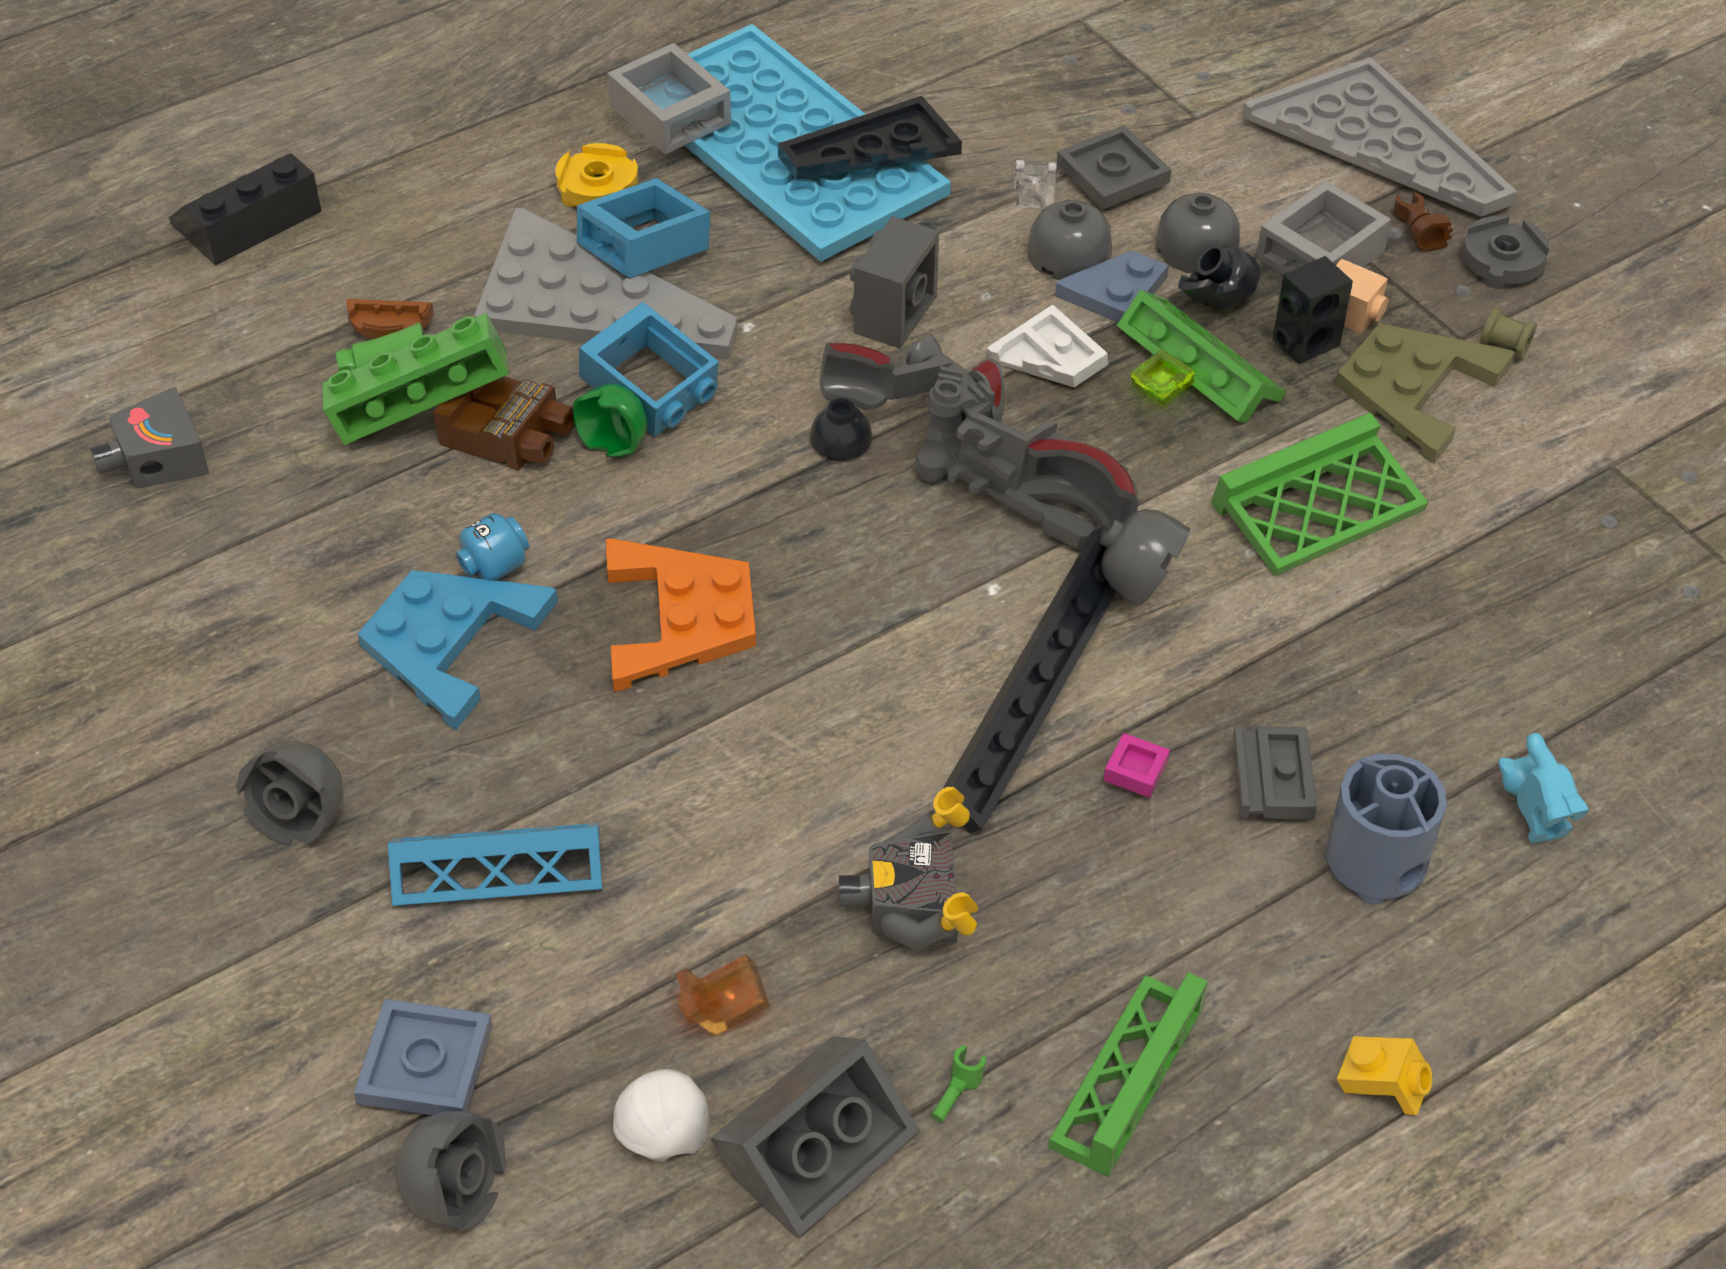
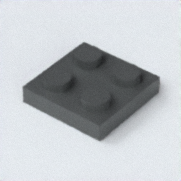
[1056,125,1171,210]

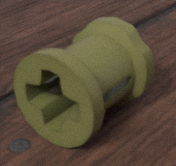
[1480,308,1537,360]

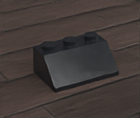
[169,153,322,266]

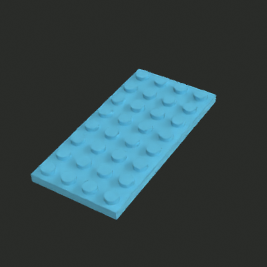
[643,24,951,262]

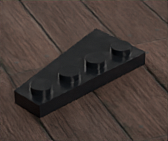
[778,96,962,180]

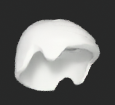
[613,1069,710,1162]

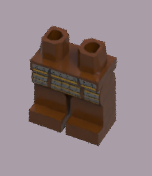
[433,376,575,471]

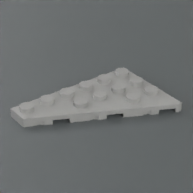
[1242,57,1517,217]
[474,208,738,359]

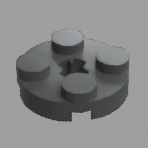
[1461,216,1549,289]

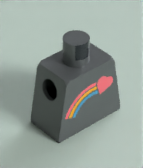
[90,387,209,488]

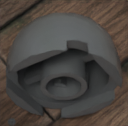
[1156,193,1240,273]
[1028,200,1112,280]
[1100,509,1190,606]
[236,741,344,845]
[396,1111,506,1229]

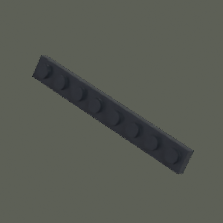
[942,525,1116,833]

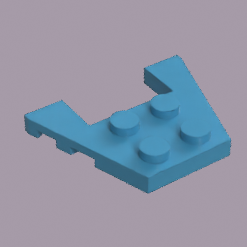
[357,570,558,730]

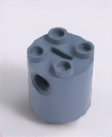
[1324,753,1447,904]

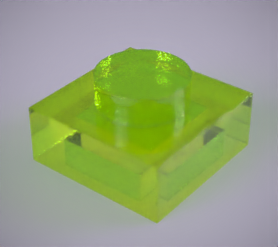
[1131,349,1194,407]

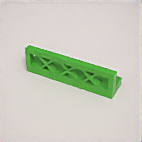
[1117,289,1286,423]
[1048,972,1208,1177]

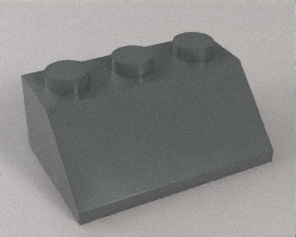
[710,1036,920,1237]

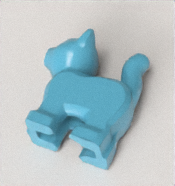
[1498,733,1590,844]

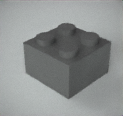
[850,216,939,349]

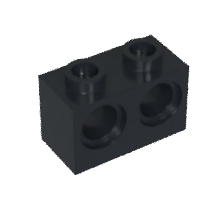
[1273,256,1353,364]

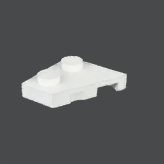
[987,305,1109,387]

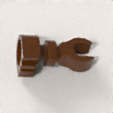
[1394,192,1453,252]

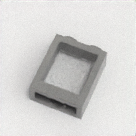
[607,43,731,154]
[1256,180,1392,274]

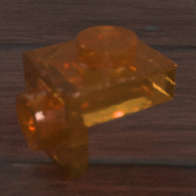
[676,954,770,1036]

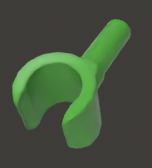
[931,1046,986,1123]

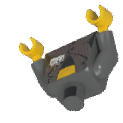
[838,787,979,950]

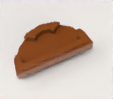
[346,299,434,339]

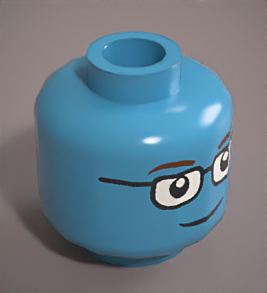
[455,513,530,580]

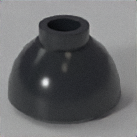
[810,399,872,459]

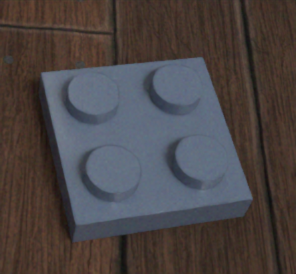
[354,999,493,1115]

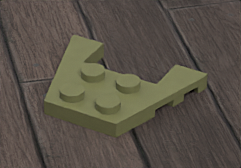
[1335,323,1515,463]

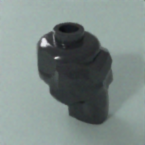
[1178,244,1260,309]

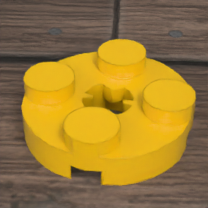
[555,143,639,207]

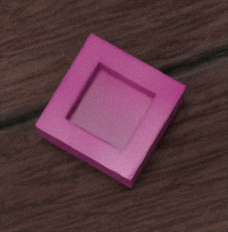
[1103,733,1170,798]

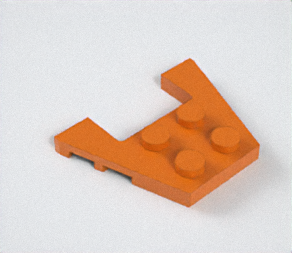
[606,539,756,691]

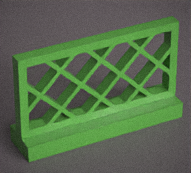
[1211,412,1429,576]

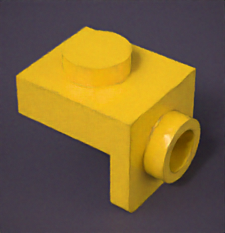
[1337,1036,1432,1115]

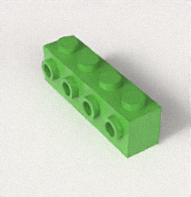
[323,313,509,445]

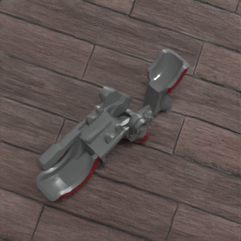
[820,334,1139,551]

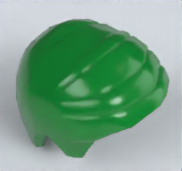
[573,384,647,457]

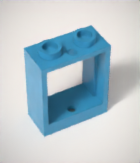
[577,178,710,278]
[579,302,719,437]

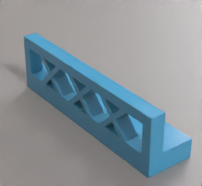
[388,823,603,906]

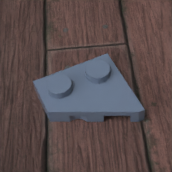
[1055,250,1169,323]

